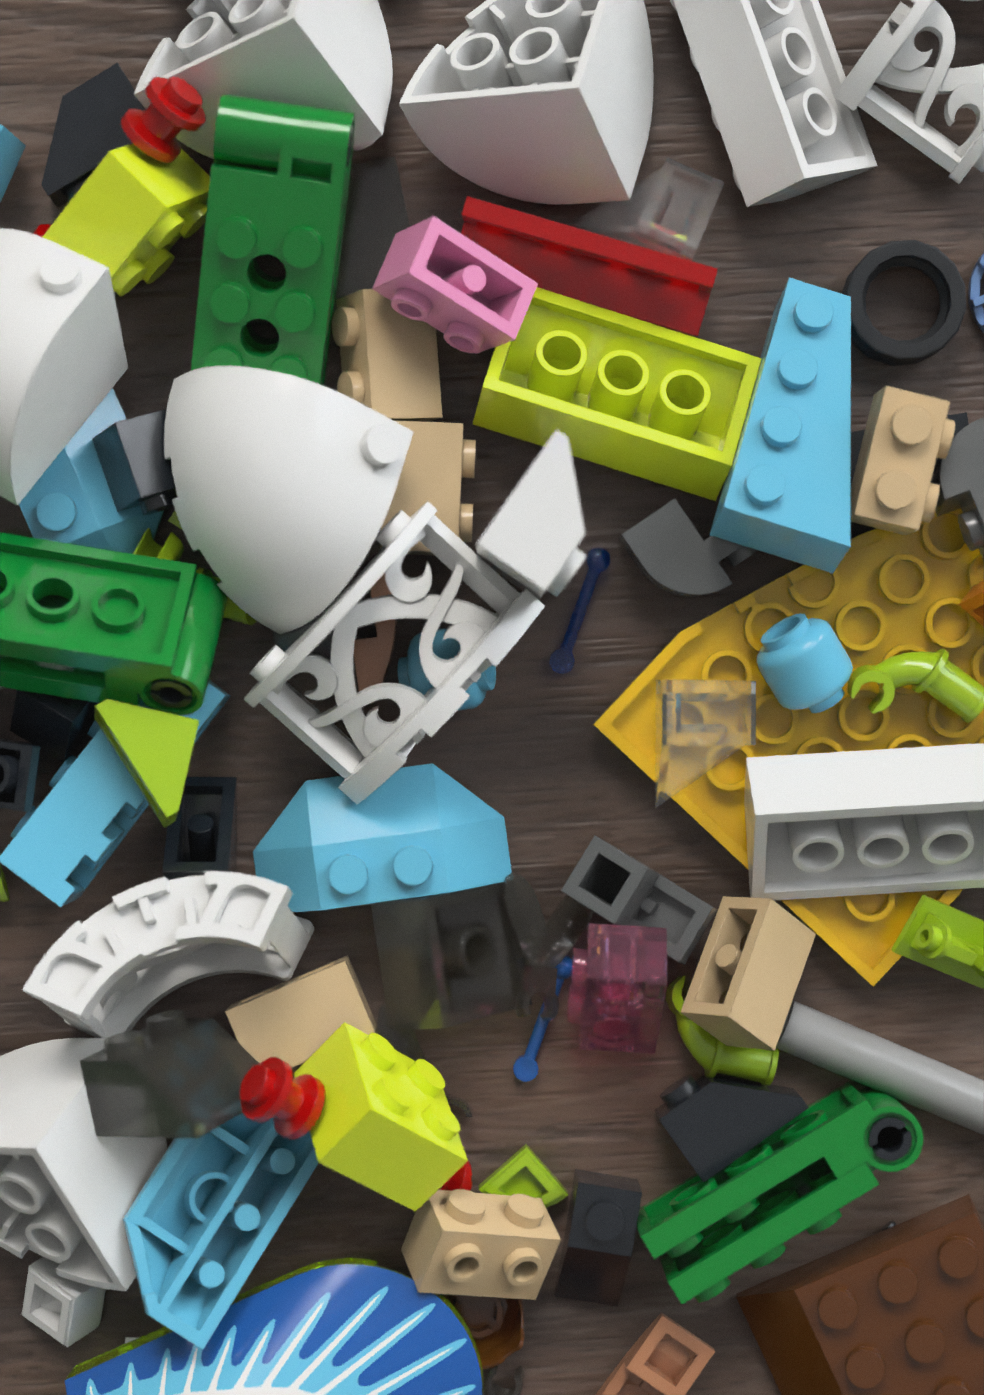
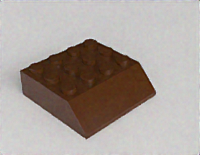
[736,1194,984,1395]

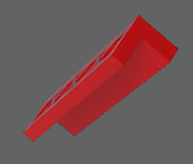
[461,196,718,338]

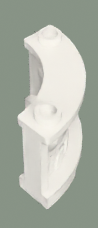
[833,0,984,184]
[244,501,545,805]
[23,871,314,1043]

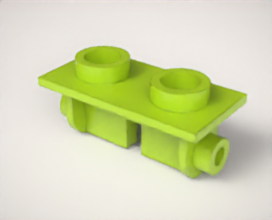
[891,894,984,989]

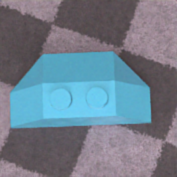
[19,388,164,554]
[253,763,513,912]
[123,1098,319,1350]

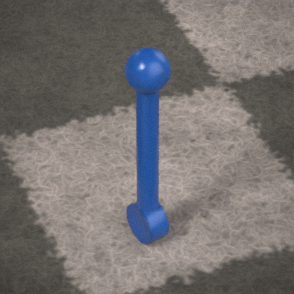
[513,955,575,1082]

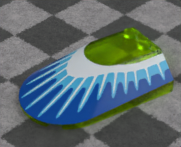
[65,1258,484,1395]

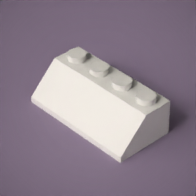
[670,0,877,207]
[476,430,587,600]
[744,743,984,901]

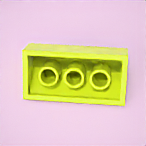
[473,287,762,501]

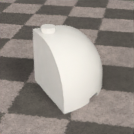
[134,0,393,159]
[399,0,654,205]
[0,228,128,506]
[164,366,413,634]
[0,1038,167,1291]

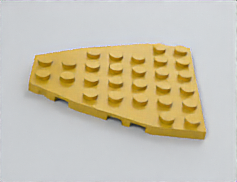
[592,508,984,987]

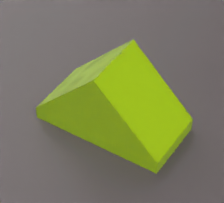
[94,699,199,828]

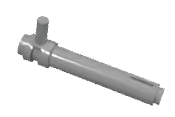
[776,1001,984,1135]

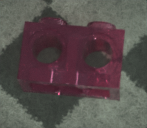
[567,923,667,1054]

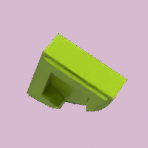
[479,1144,568,1208]

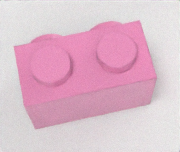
[372,216,538,354]

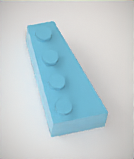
[710,277,851,573]
[0,680,231,907]

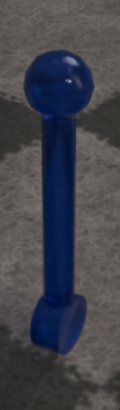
[550,547,611,674]

